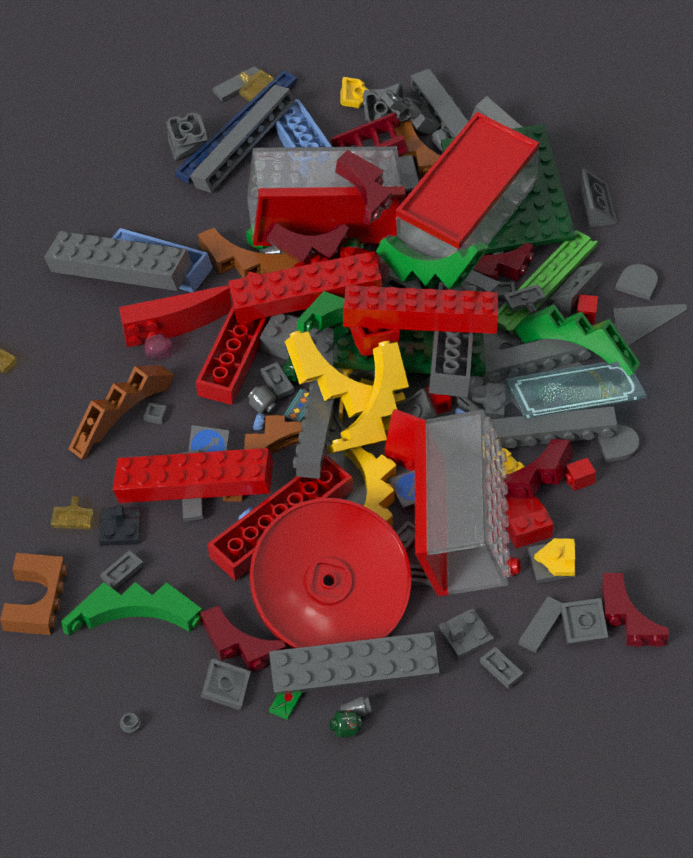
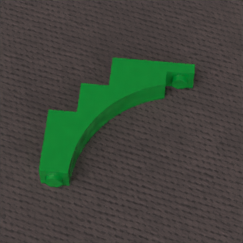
[376,236,489,289]
[297,291,345,333]
[514,304,641,376]
[61,582,202,636]

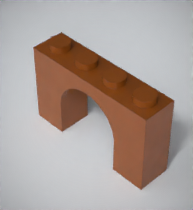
[0,553,68,635]

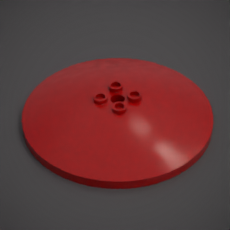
[249,498,411,649]

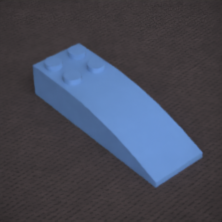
[273,99,335,178]
[112,228,213,292]

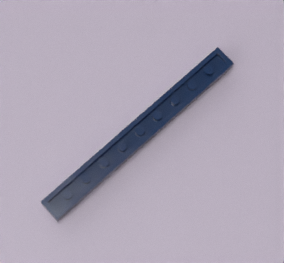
[175,70,297,184]

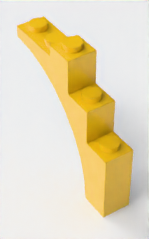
[343,447,396,527]

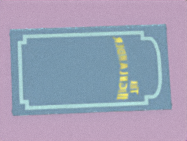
[506,361,647,419]

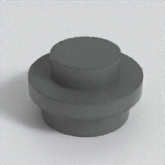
[120,713,141,733]

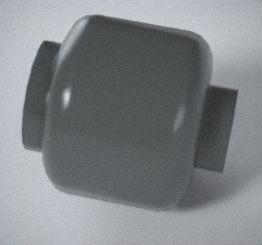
[248,386,277,414]

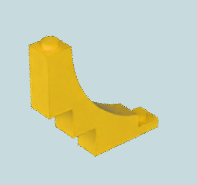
[285,331,406,418]
[326,341,409,454]

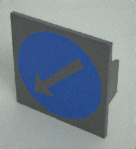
[188,425,230,452]
[388,470,415,508]

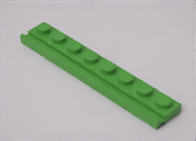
[497,230,598,335]

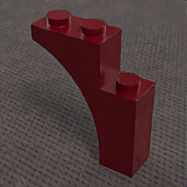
[335,150,392,225]
[263,223,349,262]
[456,243,535,282]
[493,439,573,498]
[602,573,669,647]
[200,605,286,672]

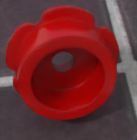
[506,557,521,576]

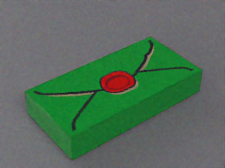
[269,692,303,720]

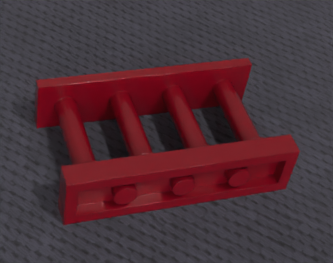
[329,112,409,165]

